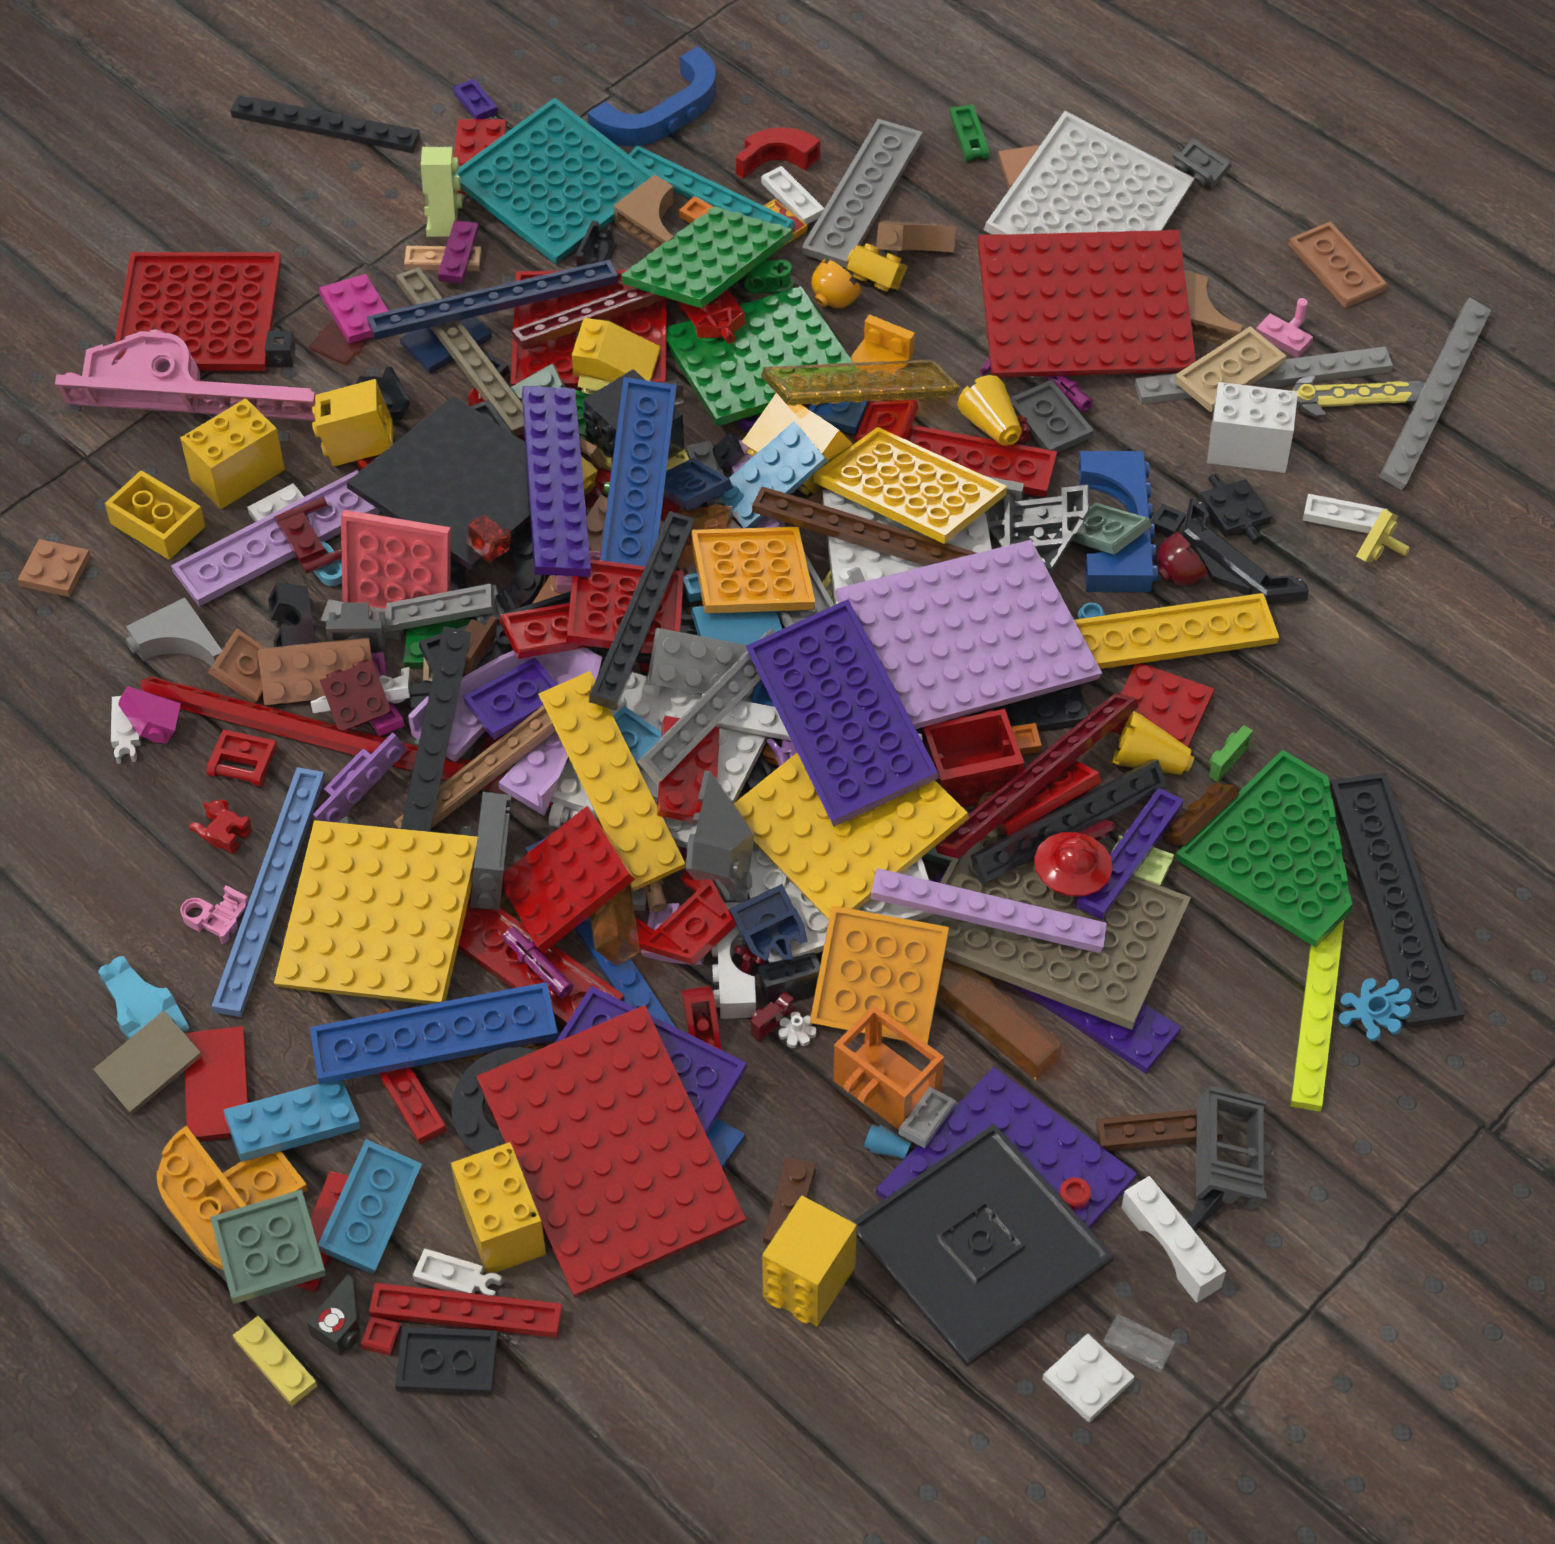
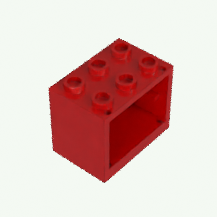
[922,709,1024,808]

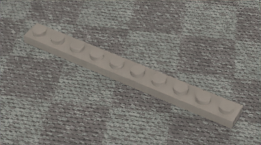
[1379,297,1491,490]
[1135,347,1393,404]

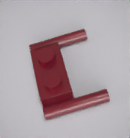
[274,497,342,574]

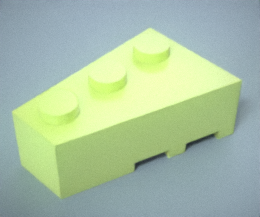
[421,147,463,237]

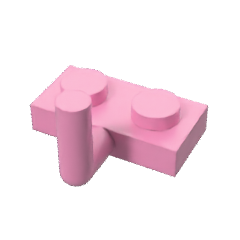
[1256,298,1313,358]

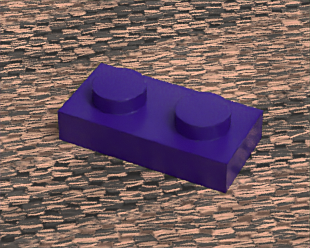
[453,79,498,119]

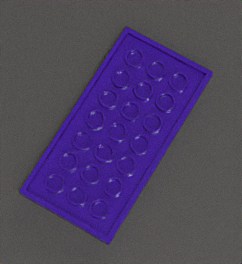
[746,599,940,827]

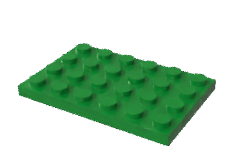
[621,207,793,308]

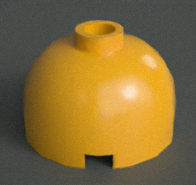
[811,259,862,309]

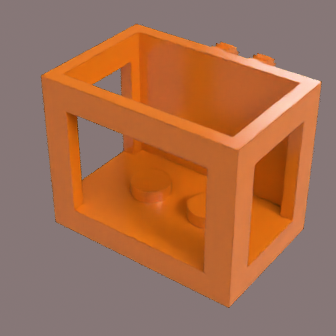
[833,1005,944,1130]

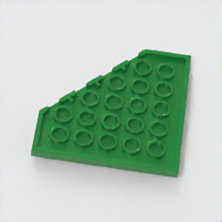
[1176,750,1352,948]

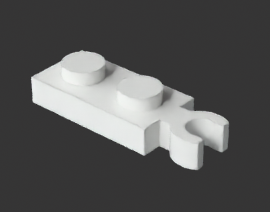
[111,696,141,764]
[413,1248,502,1296]

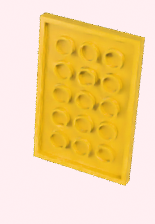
[814,427,1007,544]

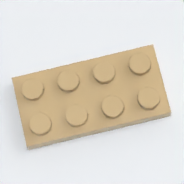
[1174,326,1286,412]

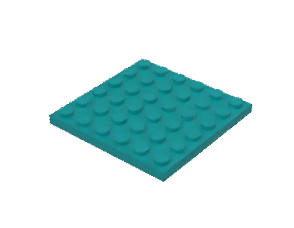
[456,98,654,264]

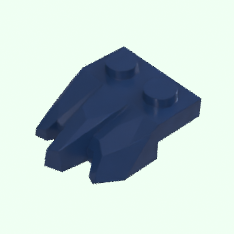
[729,884,808,961]

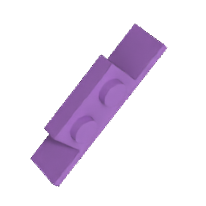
[313,733,407,823]

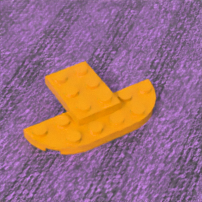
[157,1126,308,1270]

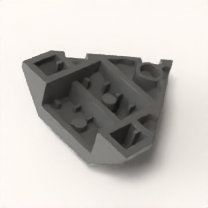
[984,485,1090,574]

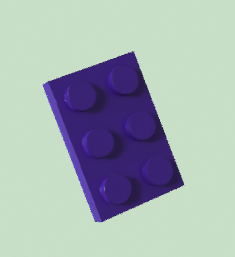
[463,657,558,740]

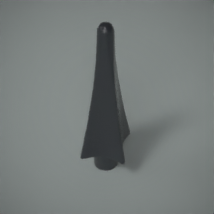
[1187,1189,1225,1232]

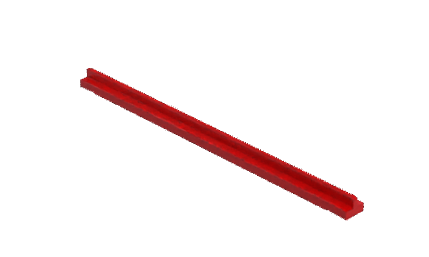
[140,676,553,808]

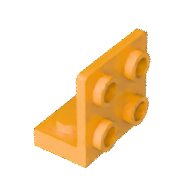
[850,314,915,387]

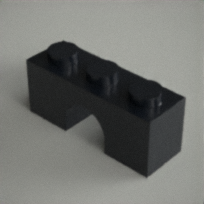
[268,582,318,647]

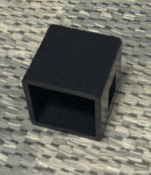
[265,331,296,367]

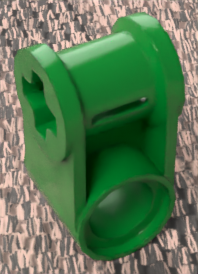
[744,260,794,294]

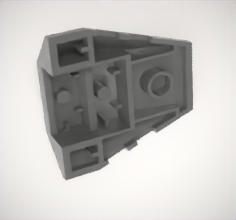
[686,771,755,903]

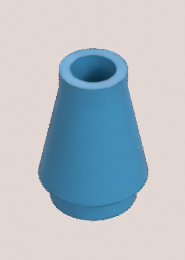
[863,1124,911,1160]

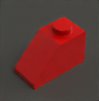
[681,986,722,1050]

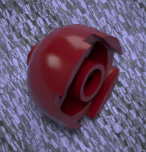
[1157,532,1208,586]

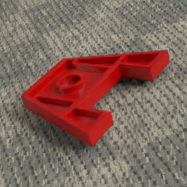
[616,871,737,965]

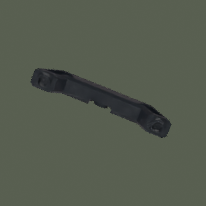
[1183,499,1309,604]

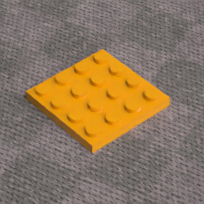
[690,527,815,613]
[810,905,949,1044]

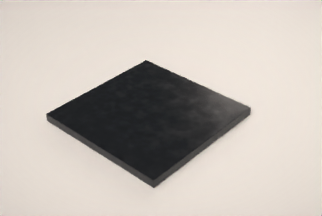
[347,396,530,571]
[852,1123,1114,1367]

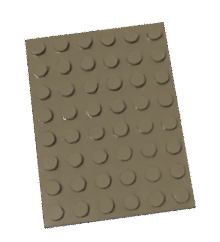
[919,828,1191,1030]

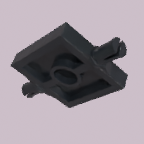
[1198,473,1272,545]

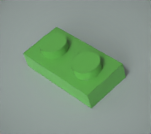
[1209,725,1253,783]

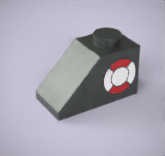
[307,1275,360,1356]

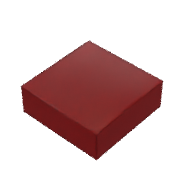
[360,1316,402,1356]

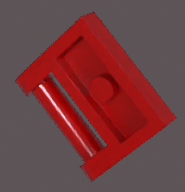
[206,729,277,787]

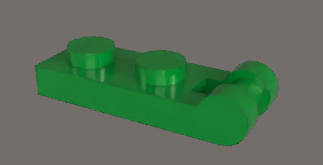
[949,104,989,162]

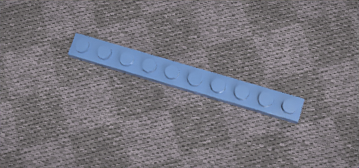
[211,767,325,1017]

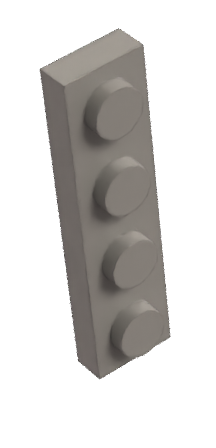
[386,584,495,632]

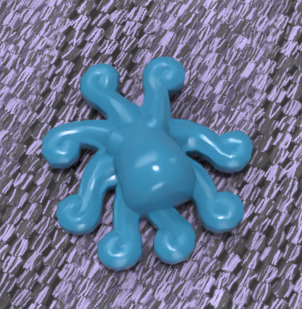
[1339,978,1413,1042]

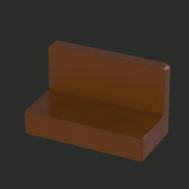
[463,616,497,675]

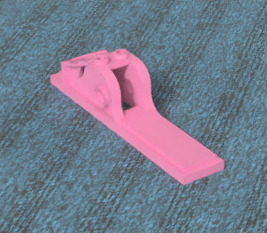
[55,330,316,421]

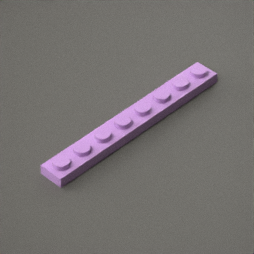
[870,868,1107,953]

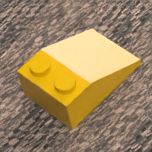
[572,318,660,382]

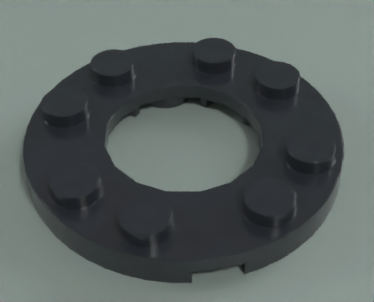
[450,529,544,619]
[452,1047,536,1154]

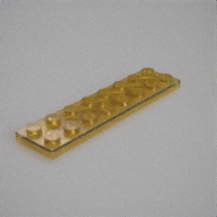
[761,359,960,406]

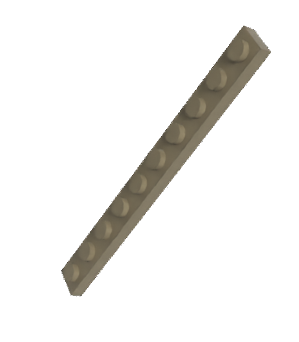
[396,267,524,436]

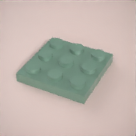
[210,1189,326,1304]

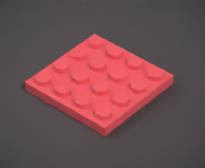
[341,510,451,609]

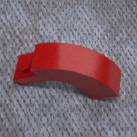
[735,127,821,179]

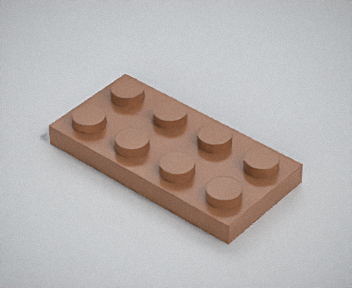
[257,637,372,705]

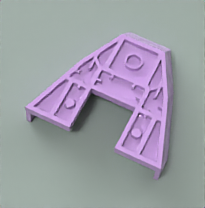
[408,647,602,815]

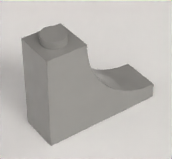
[126,598,222,666]

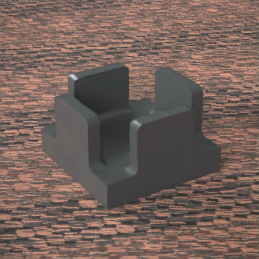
[326,602,388,662]

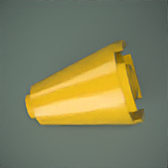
[957,375,1022,446]
[1112,711,1194,776]

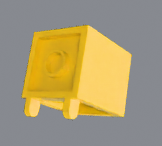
[312,379,395,467]

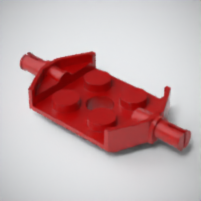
[678,289,746,344]

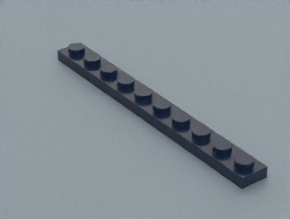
[367,260,618,340]

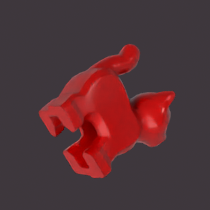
[189,799,252,854]

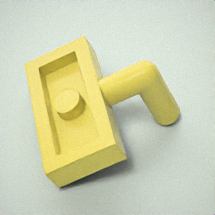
[1356,509,1410,564]

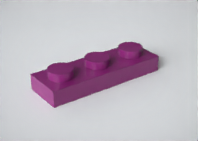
[438,220,479,284]

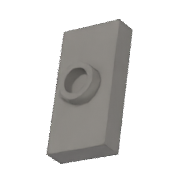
[898,1087,956,1148]

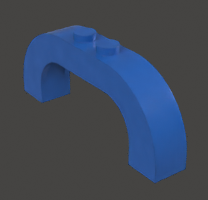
[588,46,716,147]

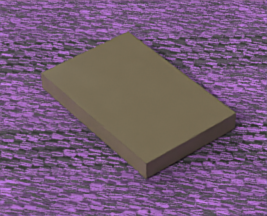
[93,1011,203,1115]

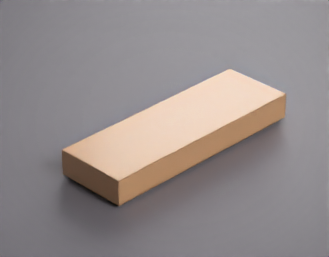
[404,246,482,271]

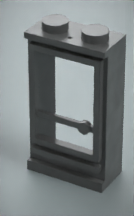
[470,792,512,910]
[1196,1086,1266,1211]

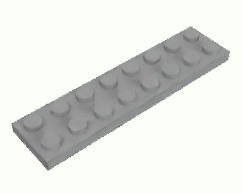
[802,119,923,268]

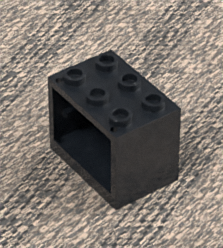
[583,369,685,459]

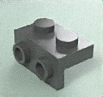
[1172,138,1232,189]

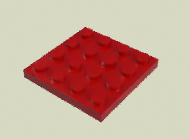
[566,559,684,654]
[502,806,635,953]

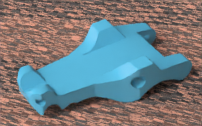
[98,956,190,1039]

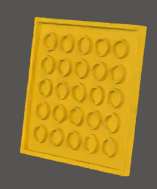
[734,753,969,921]
[274,820,479,1004]

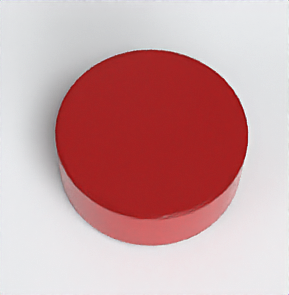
[1059,1177,1091,1210]

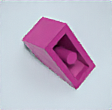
[118,686,181,744]

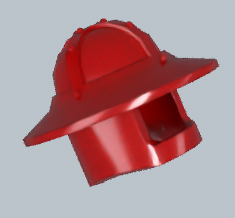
[1034,832,1113,896]

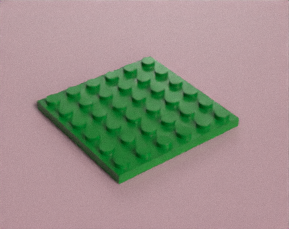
[666,287,861,427]

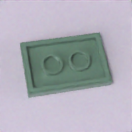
[1072,503,1152,555]

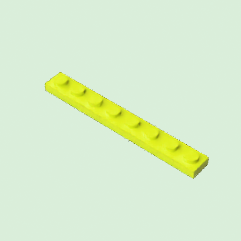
[1290,920,1344,1112]

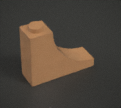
[614,175,674,250]
[876,220,957,252]
[1184,270,1243,345]

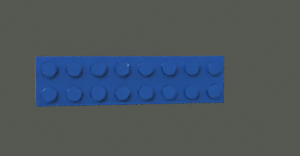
[600,377,676,566]
[310,982,558,1085]

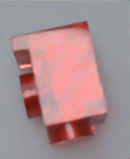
[467,514,511,562]

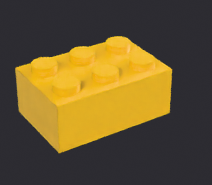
[105,470,206,560]

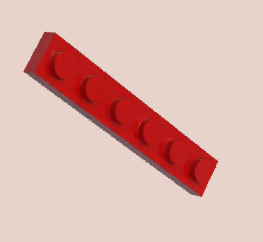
[369,1283,563,1338]

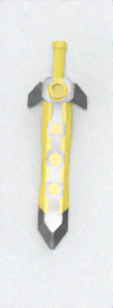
[1293,376,1425,417]

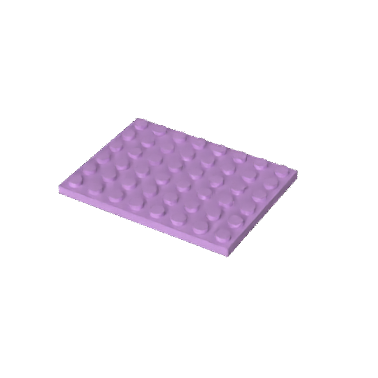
[834,540,1102,729]

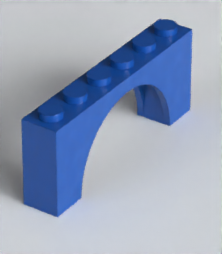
[1078,451,1158,592]

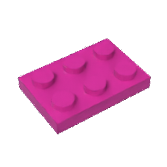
[319,274,388,344]

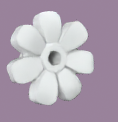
[778,1012,816,1048]

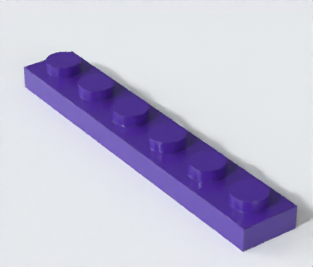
[1076,788,1184,920]

